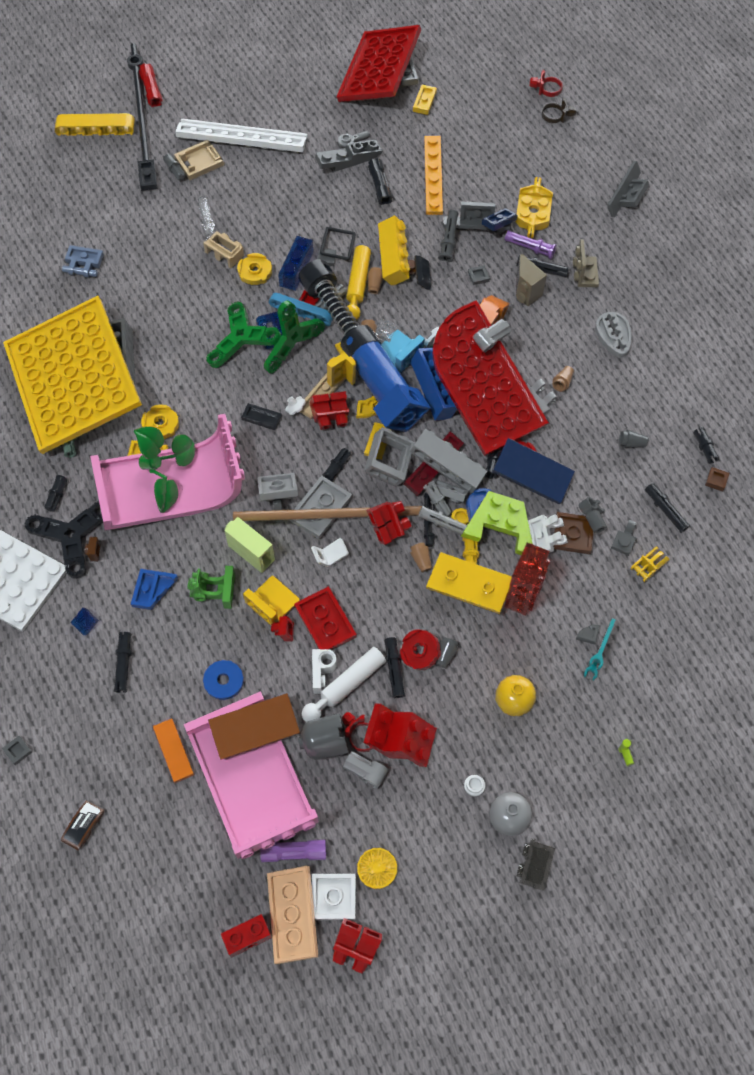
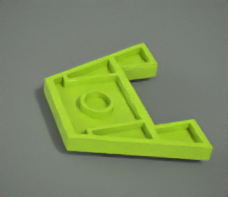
[461,491,535,559]

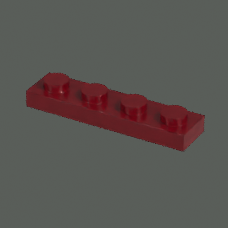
[403,431,464,496]

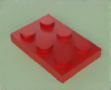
[294,586,357,650]

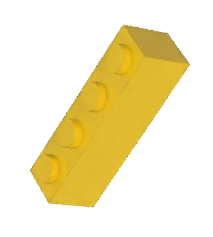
[378,215,410,285]

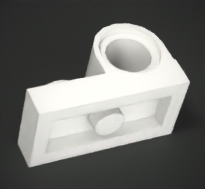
[312,649,337,694]

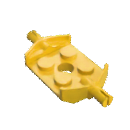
[515,177,553,238]

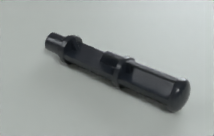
[424,492,435,547]

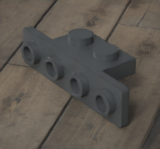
[607,161,649,217]
[443,202,511,231]

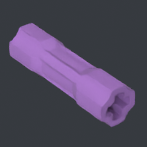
[260,840,326,862]

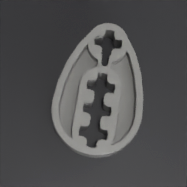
[595,312,632,358]

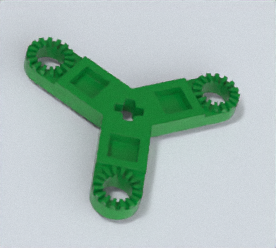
[264,300,325,374]
[206,301,282,368]

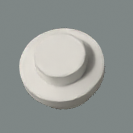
[464,775,485,796]

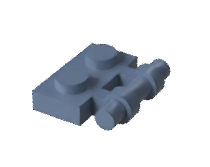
[62,245,104,278]

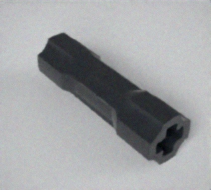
[368,158,393,205]

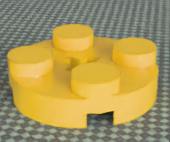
[237,253,272,285]
[141,405,179,439]

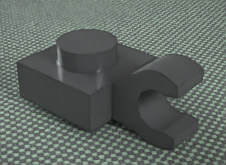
[611,520,636,556]

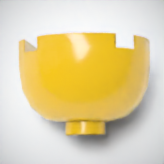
[495,675,536,716]

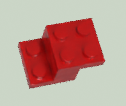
[363,703,437,767]

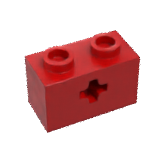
[221,914,272,958]

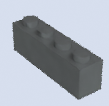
[110,318,135,385]

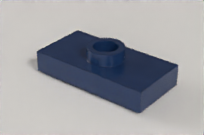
[482,208,518,231]

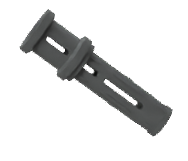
[438,210,459,262]

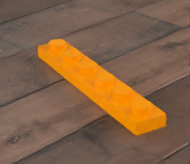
[424,136,443,215]

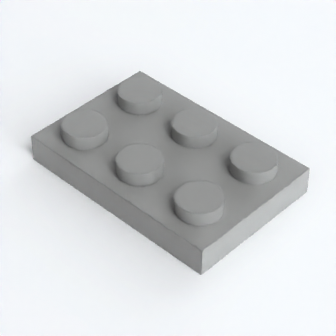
[289,476,352,540]

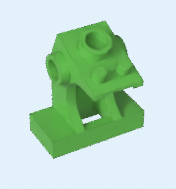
[187,566,235,609]

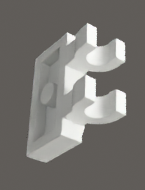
[528,514,568,557]

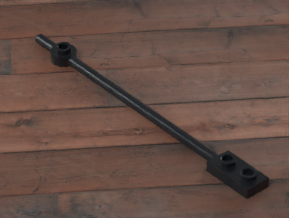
[127,43,158,191]

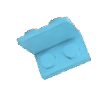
[382,330,425,373]

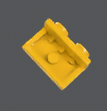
[327,352,356,388]

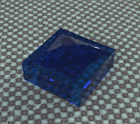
[70,607,99,636]

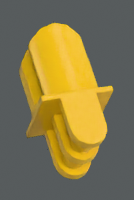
[630,546,670,582]

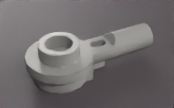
[338,130,370,148]

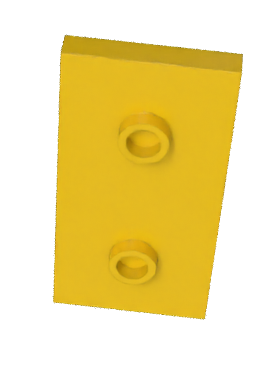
[426,552,514,614]

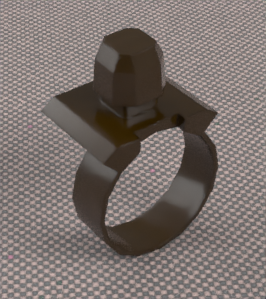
[542,98,576,123]

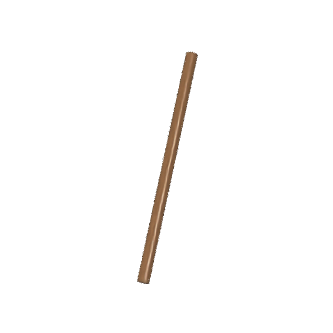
[233,506,422,521]

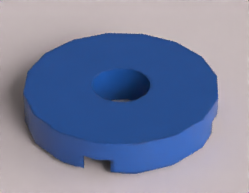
[203,660,244,700]

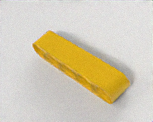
[55,113,135,136]

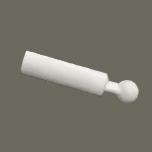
[302,647,386,722]

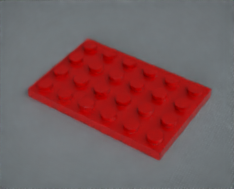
[336,25,421,102]

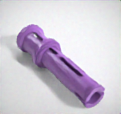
[505,230,557,259]

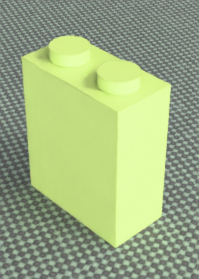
[224,517,275,573]

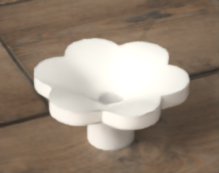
[285,396,306,415]

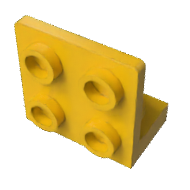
[243,576,300,625]

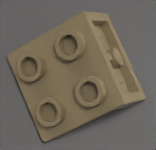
[573,239,599,287]

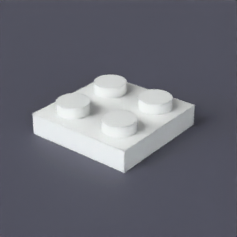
[312,874,356,920]

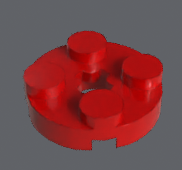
[400,629,441,670]

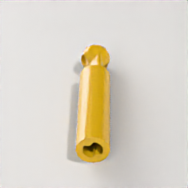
[346,245,371,321]

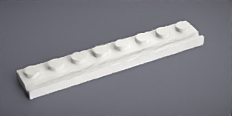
[176,119,307,152]

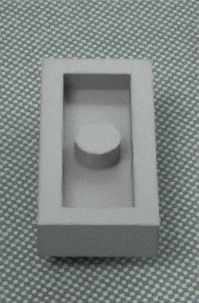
[432,478,469,503]

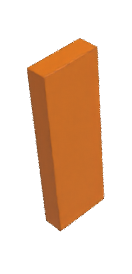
[153,718,194,783]

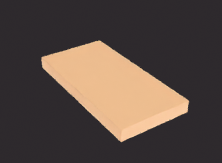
[267,866,318,964]

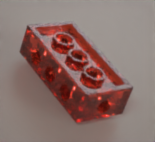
[504,542,551,616]

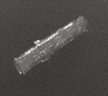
[198,196,215,240]

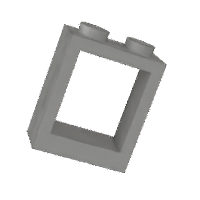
[364,427,415,486]

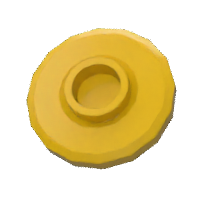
[357,848,397,889]

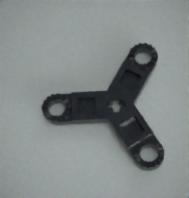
[24,501,103,579]

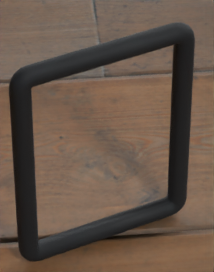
[320,227,356,260]

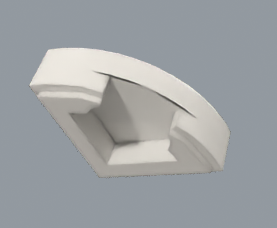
[424,327,439,348]

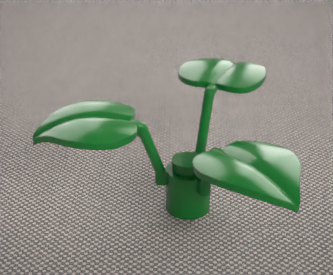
[134,427,195,513]

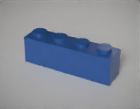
[410,348,457,421]

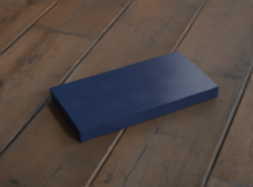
[492,438,575,504]

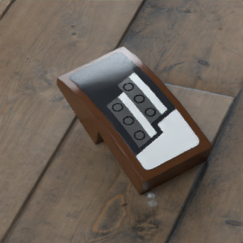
[61,800,104,851]

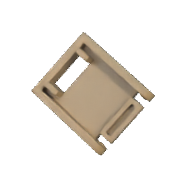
[174,140,224,180]

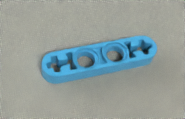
[269,293,334,326]

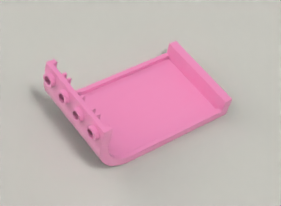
[90,414,245,530]
[184,691,319,859]

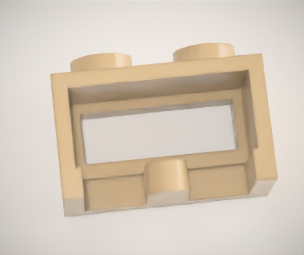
[203,231,244,268]

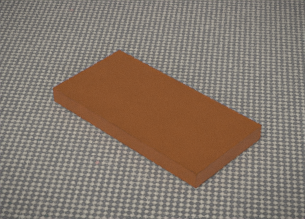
[208,693,300,760]

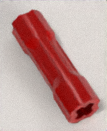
[139,63,163,107]

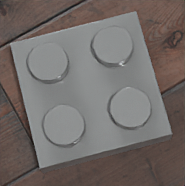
[257,473,298,501]

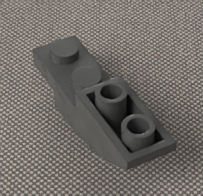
[315,139,382,172]

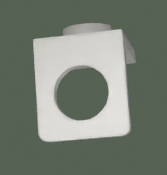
[311,538,349,567]

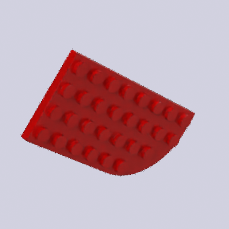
[432,300,549,456]

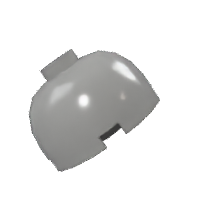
[489,792,532,836]

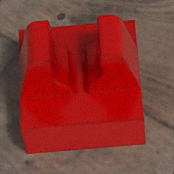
[271,616,294,642]

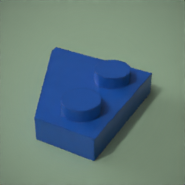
[131,569,178,610]

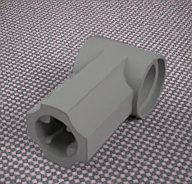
[473,319,511,352]
[343,751,388,789]

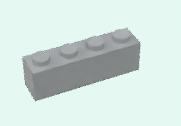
[410,429,487,493]

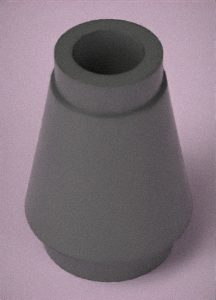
[619,429,648,448]
[435,637,458,669]

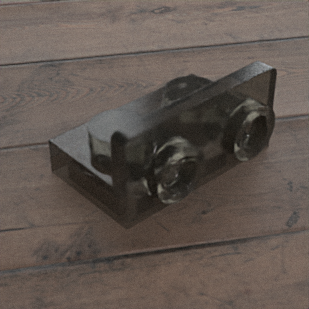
[516,838,555,891]

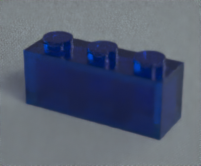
[278,236,314,291]

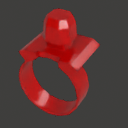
[529,70,563,97]
[341,712,373,752]

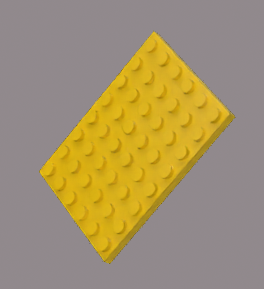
[3,296,142,454]

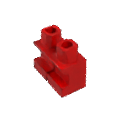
[309,391,350,430]
[366,501,412,545]
[332,918,383,974]

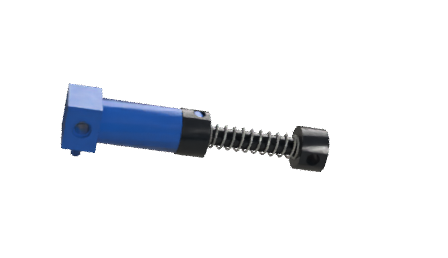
[298,259,431,432]

